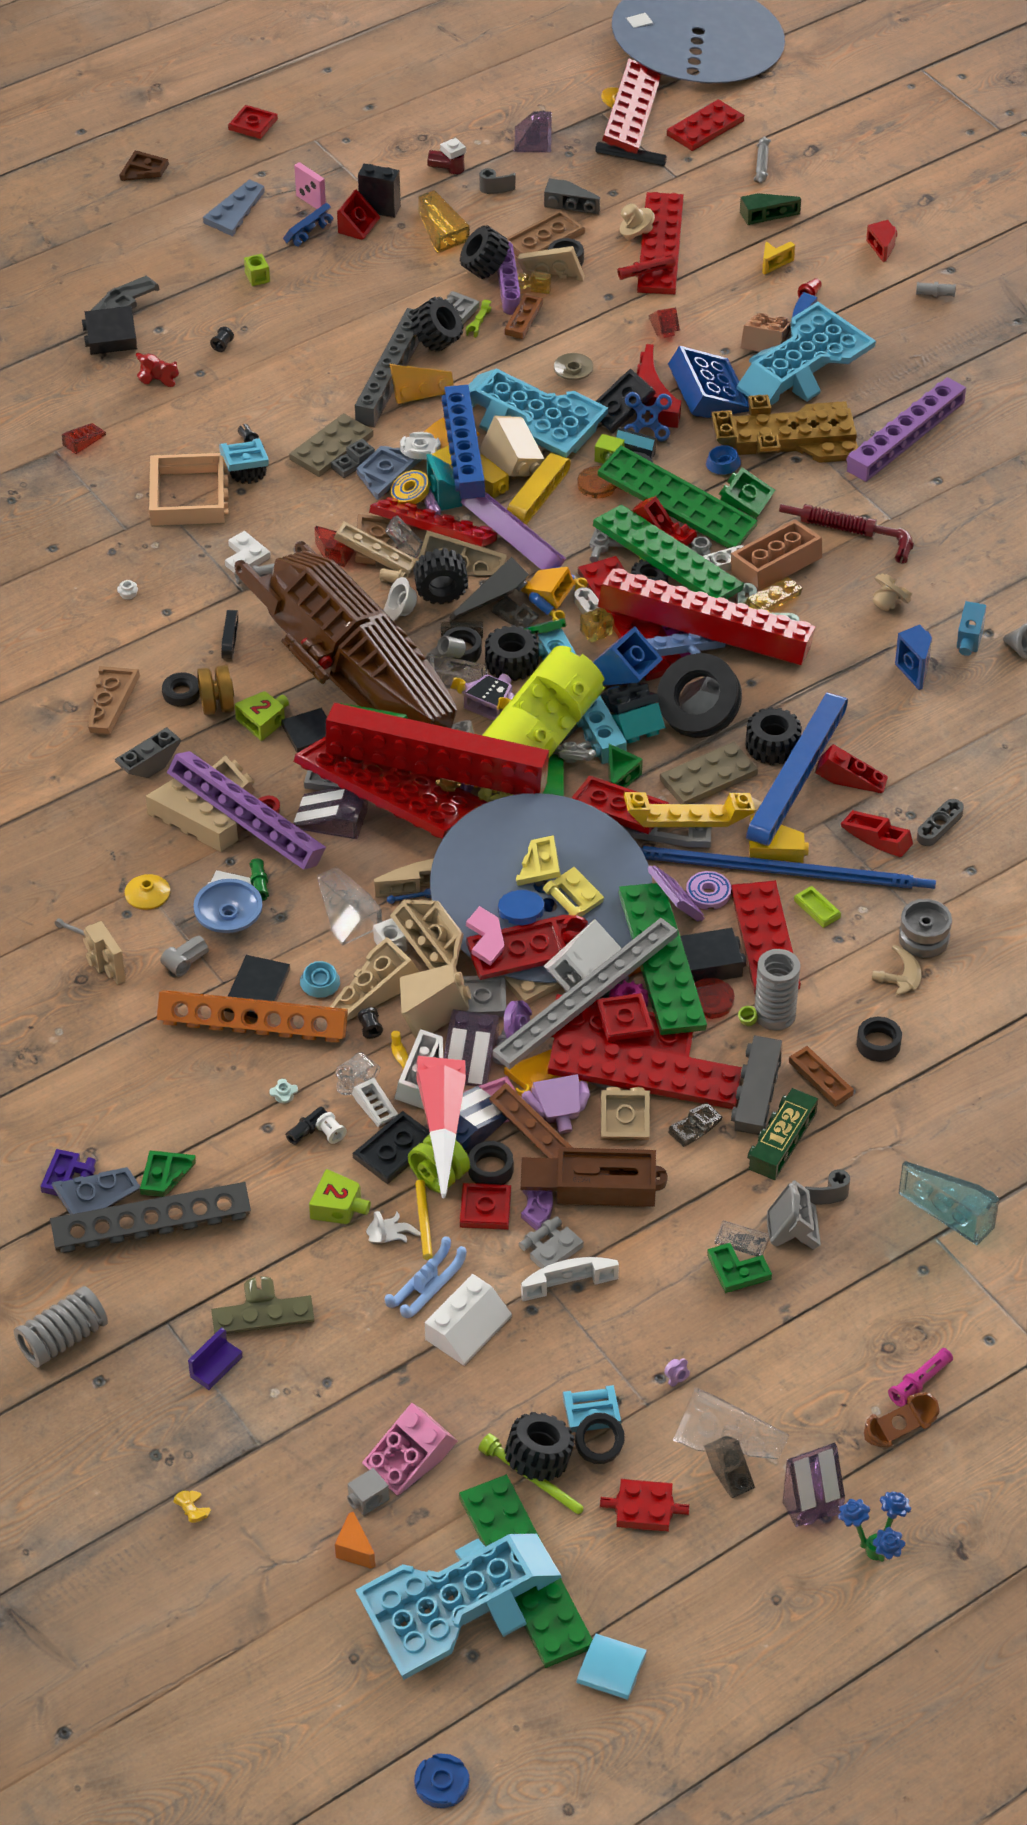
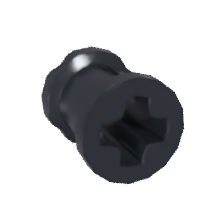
[210,326,234,352]
[358,1007,383,1039]

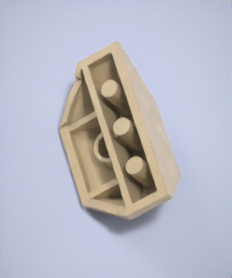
[390,899,464,969]

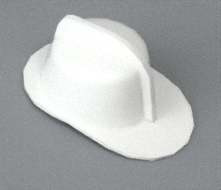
[383,577,417,621]

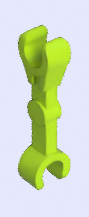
[466,299,492,338]

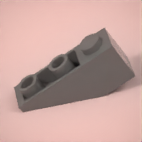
[544,178,600,214]

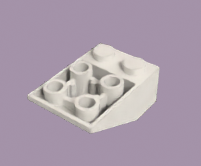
[544,919,622,992]

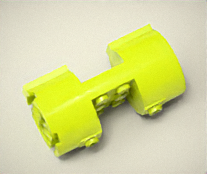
[483,646,605,758]

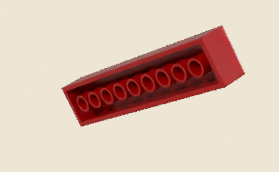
[598,569,816,665]
[326,702,549,795]

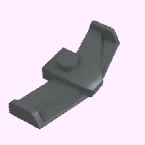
[90,275,160,311]

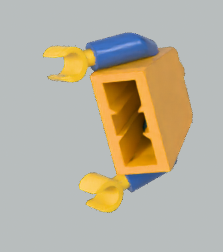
[521,567,587,620]

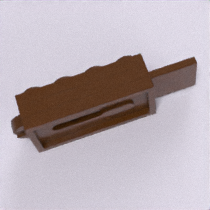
[520,1147,668,1207]

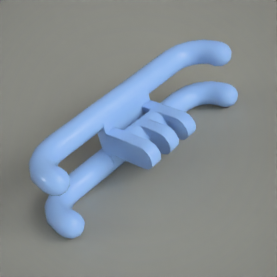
[384,1236,467,1318]

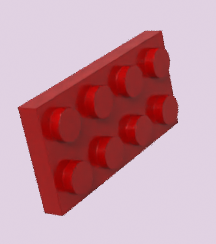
[667,99,744,151]
[571,775,669,835]

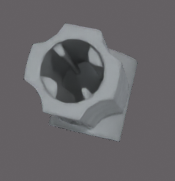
[425,636,466,671]
[160,936,209,977]

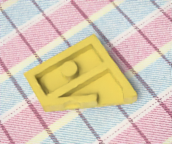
[516,835,561,886]

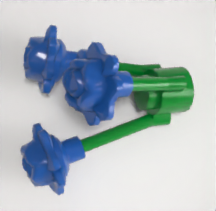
[838,1491,911,1562]

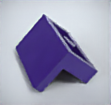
[188,1328,243,1390]

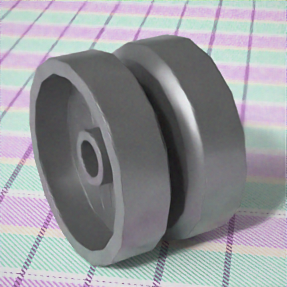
[899,899,952,958]

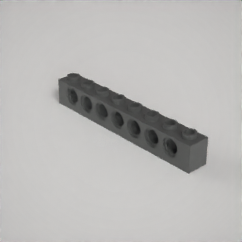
[355,308,419,427]
[50,1182,251,1253]

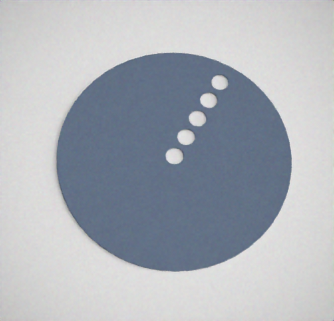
[612,0,785,83]
[430,793,652,983]

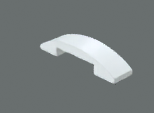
[521,1257,619,1301]

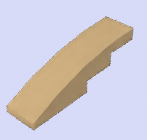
[374,858,434,897]

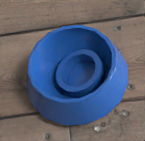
[706,445,741,475]

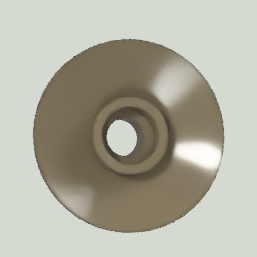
[554,353,593,380]

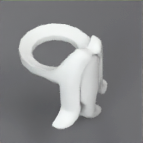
[366,1211,421,1244]

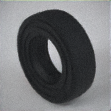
[162,672,200,707]

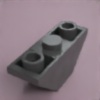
[115,727,181,778]

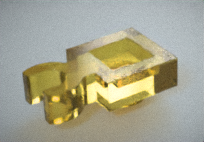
[518,272,551,294]

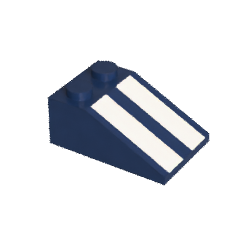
[427,1086,507,1156]

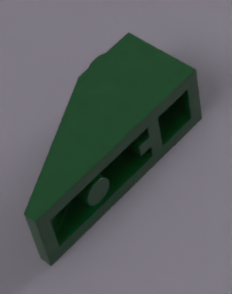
[740,193,801,225]

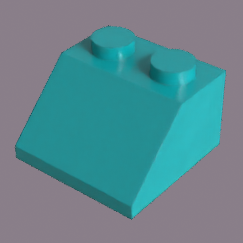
[426,454,462,511]
[612,703,665,744]

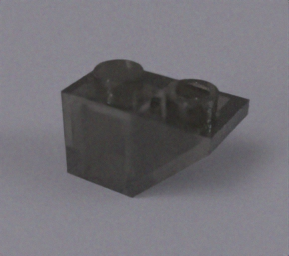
[704,1436,755,1498]

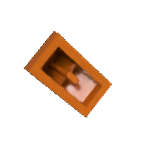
[335,1511,376,1569]

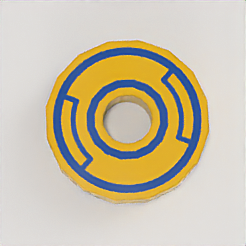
[391,470,431,505]

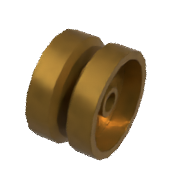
[197,665,234,715]

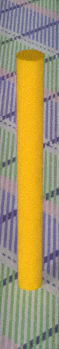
[415,1180,433,1260]

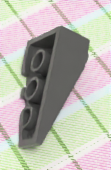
[449,557,529,621]

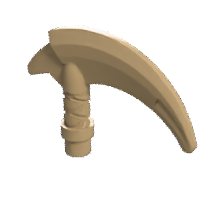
[871,945,921,995]

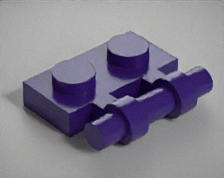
[40,1149,96,1196]

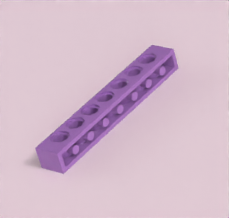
[847,377,966,482]
[167,751,326,870]

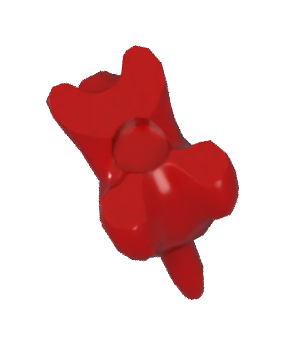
[136,352,179,387]

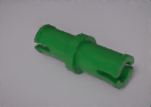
[249,858,269,901]

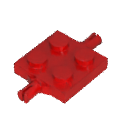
[600,1479,690,1532]

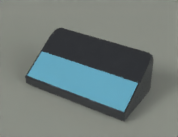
[616,428,656,459]

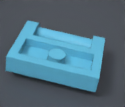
[219,439,269,471]
[563,1385,621,1433]

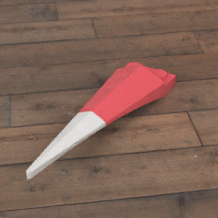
[416,1056,466,1199]

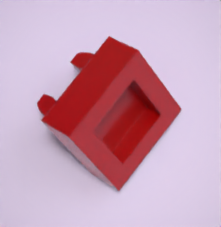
[670,522,697,546]

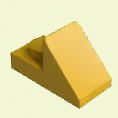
[762,241,795,275]

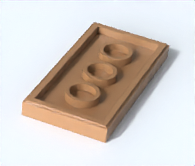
[507,210,585,257]

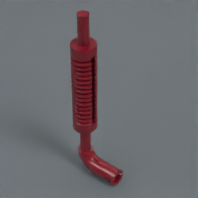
[779,504,914,564]

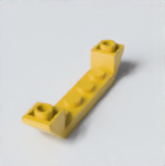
[624,792,756,827]

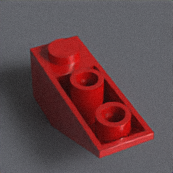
[815,744,888,793]

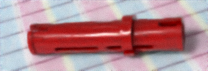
[617,254,676,280]

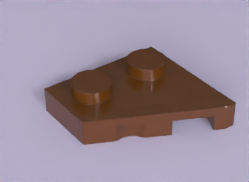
[119,150,169,181]

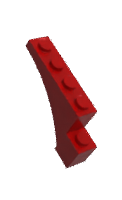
[637,344,682,428]

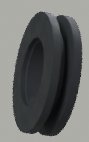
[657,653,742,738]

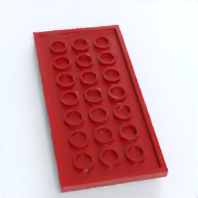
[293,736,488,839]

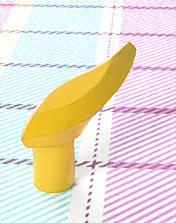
[391,1031,409,1070]

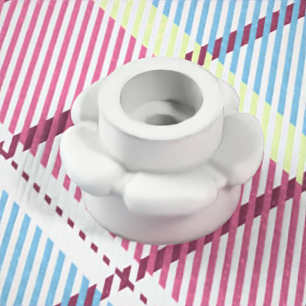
[117,580,138,599]

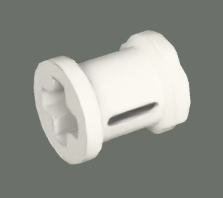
[316,1112,347,1144]

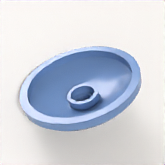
[193,879,263,933]

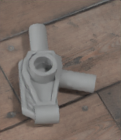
[589,528,624,562]
[553,741,596,763]

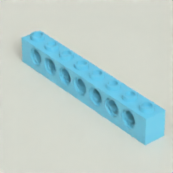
[538,628,627,764]

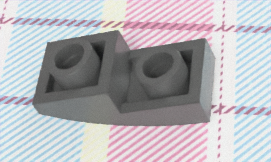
[331,439,375,478]

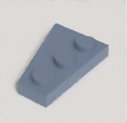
[52,1167,140,1214]

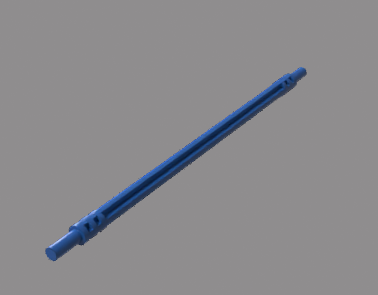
[640,846,936,889]

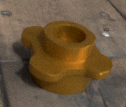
[435,778,461,792]

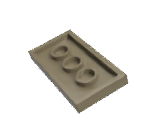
[289,413,374,477]
[660,742,758,804]

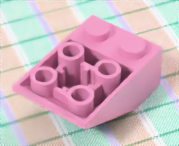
[362,1403,457,1496]

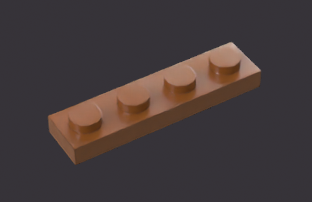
[489,1083,573,1158]

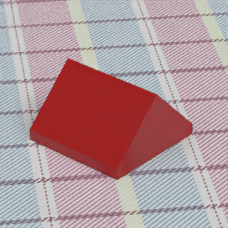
[337,189,381,240]

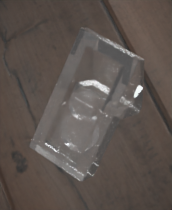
[385,515,423,558]

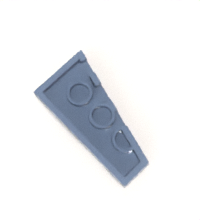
[203,179,265,236]

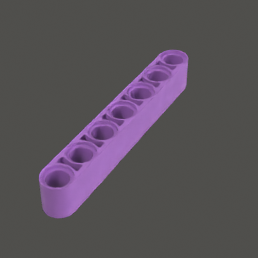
[461,492,566,570]

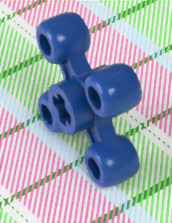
[624,392,672,442]

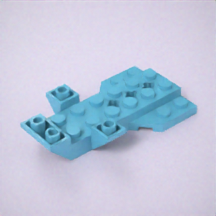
[736,302,876,405]
[469,368,608,458]
[356,1534,562,1680]

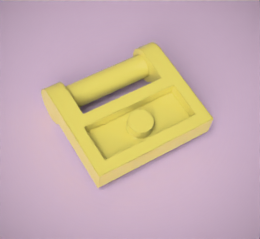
[543,867,604,917]

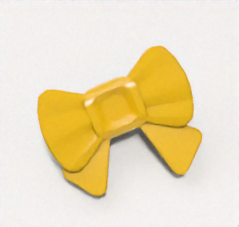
[173,1490,211,1523]

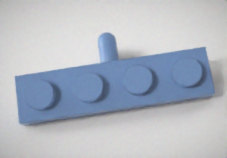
[646,633,725,656]

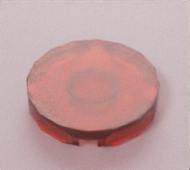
[695,978,735,1019]

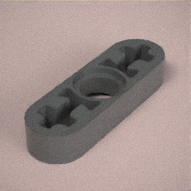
[917,799,964,846]

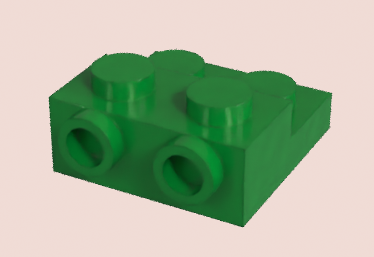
[718,468,775,519]

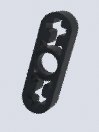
[221,610,239,659]

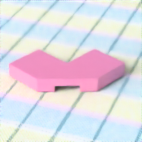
[466,906,504,966]

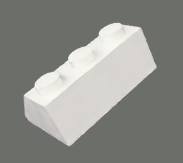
[425,1274,512,1366]

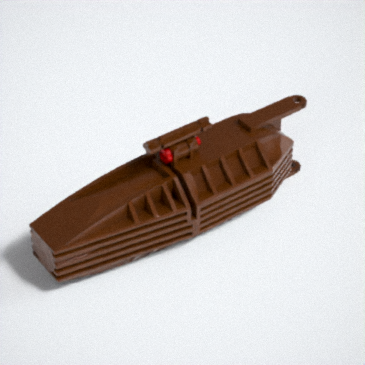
[234,541,458,729]

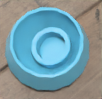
[300,961,340,998]

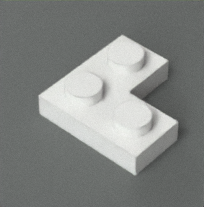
[225,531,271,573]

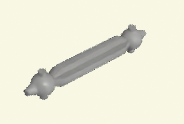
[754,136,771,184]

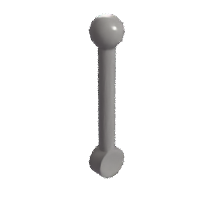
[55,918,85,936]

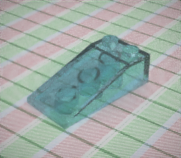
[899,1161,1000,1245]

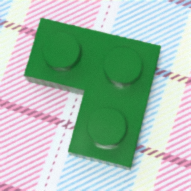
[707,1242,772,1293]

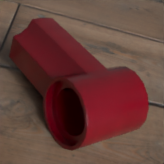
[427,150,465,174]

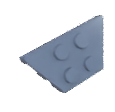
[357,446,422,500]

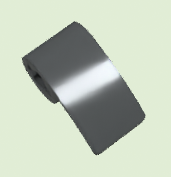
[479,168,516,194]
[805,1169,850,1205]

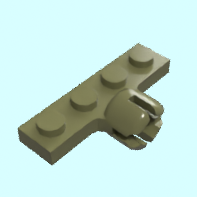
[211,1276,314,1334]

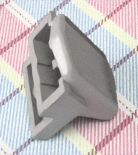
[767,1180,821,1249]

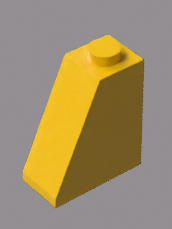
[749,815,809,863]

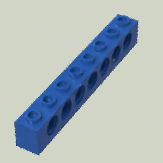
[441,385,485,499]

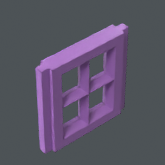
[647,865,705,921]

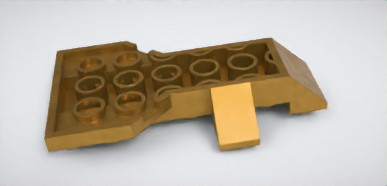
[711,395,858,463]

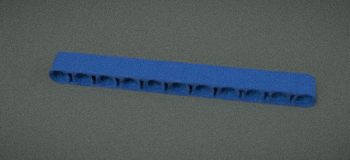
[746,692,848,846]

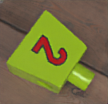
[234,691,289,741]
[309,1169,371,1224]

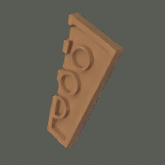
[88,666,140,735]

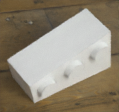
[395,1029,443,1109]

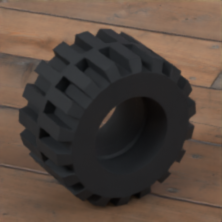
[460,225,509,279]
[411,297,464,352]
[413,548,468,605]
[485,625,539,681]
[746,707,802,765]
[504,1412,575,1481]

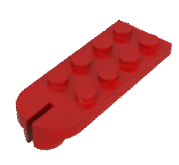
[466,915,588,980]

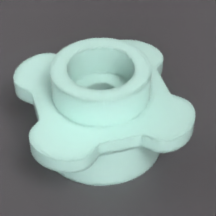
[269,1079,298,1103]

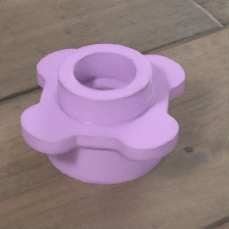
[665,1358,690,1386]

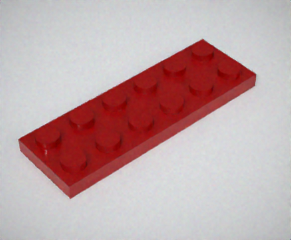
[369,497,498,547]
[731,880,801,994]
[551,994,693,1057]

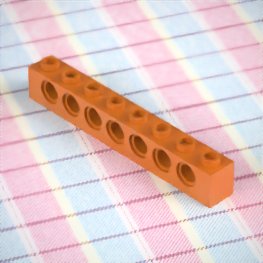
[157,990,348,1043]

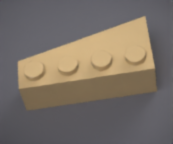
[146,778,238,852]

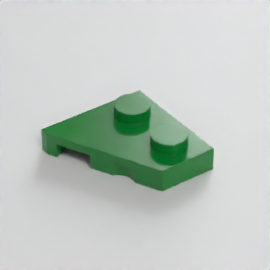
[140,1150,196,1197]

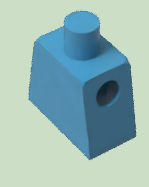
[957,601,986,656]

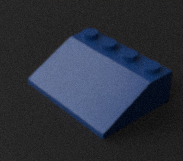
[668,346,749,418]

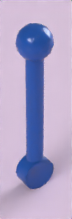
[387,888,431,904]

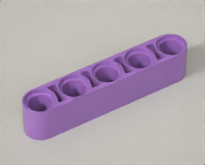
[497,241,520,315]

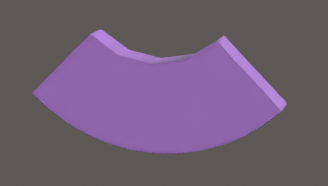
[521,1190,553,1230]

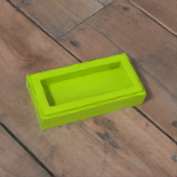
[794,886,841,928]

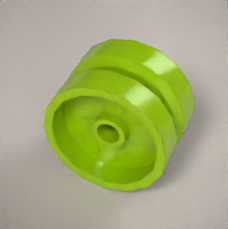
[408,1134,470,1193]

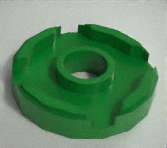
[524,618,567,634]

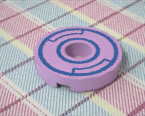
[686,871,731,910]

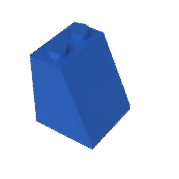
[593,627,663,686]

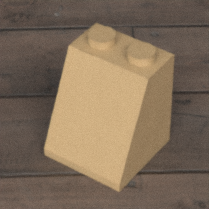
[479,416,544,477]
[400,963,471,1039]

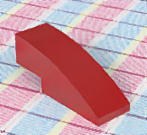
[840,810,913,857]

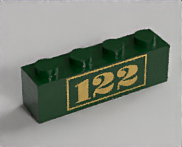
[747,1088,818,1181]

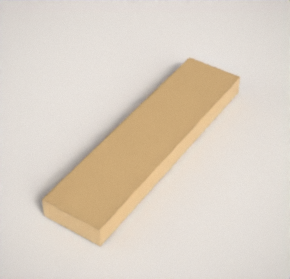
[334,521,417,577]

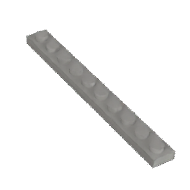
[493,918,678,1070]

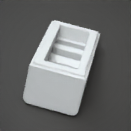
[352,1078,398,1127]

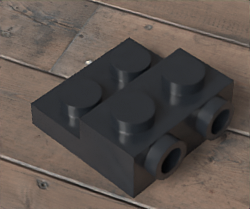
[601,681,659,714]

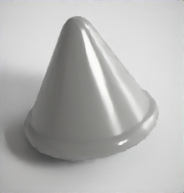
[1003,623,1027,659]

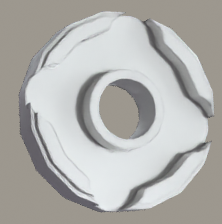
[400,432,440,459]

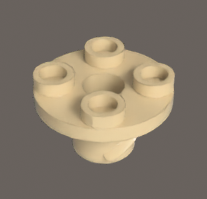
[620,203,655,241]
[873,573,912,611]

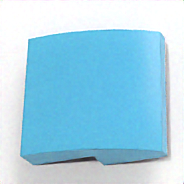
[576,1634,647,1700]

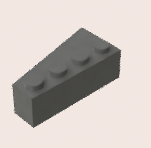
[731,1035,782,1135]

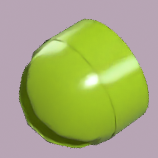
[738,1006,758,1027]

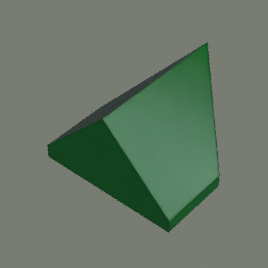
[608,744,643,788]

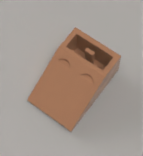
[741,313,791,352]

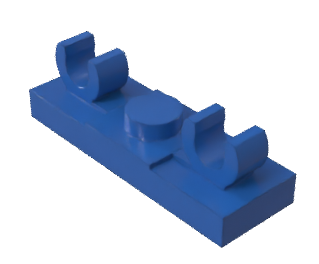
[283,202,334,247]

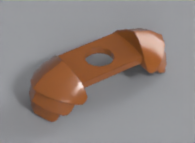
[864,1392,940,1447]

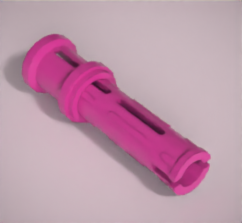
[888,1348,953,1407]

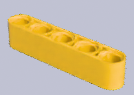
[507,453,571,525]

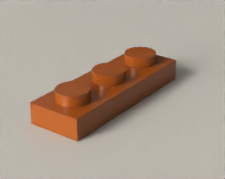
[504,294,543,339]
[789,1046,854,1107]

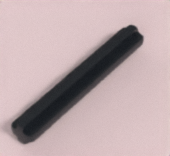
[595,142,667,166]

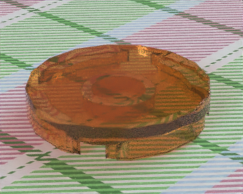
[577,466,617,499]

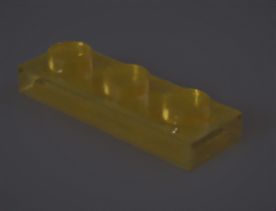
[745,577,803,611]

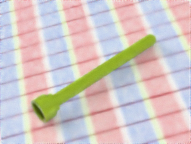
[478,1433,584,1514]

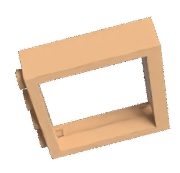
[149,453,229,526]

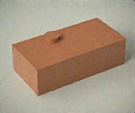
[731,519,822,592]

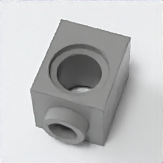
[347,1468,389,1516]

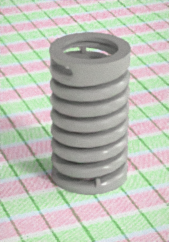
[755,949,800,1030]
[14,1286,108,1368]

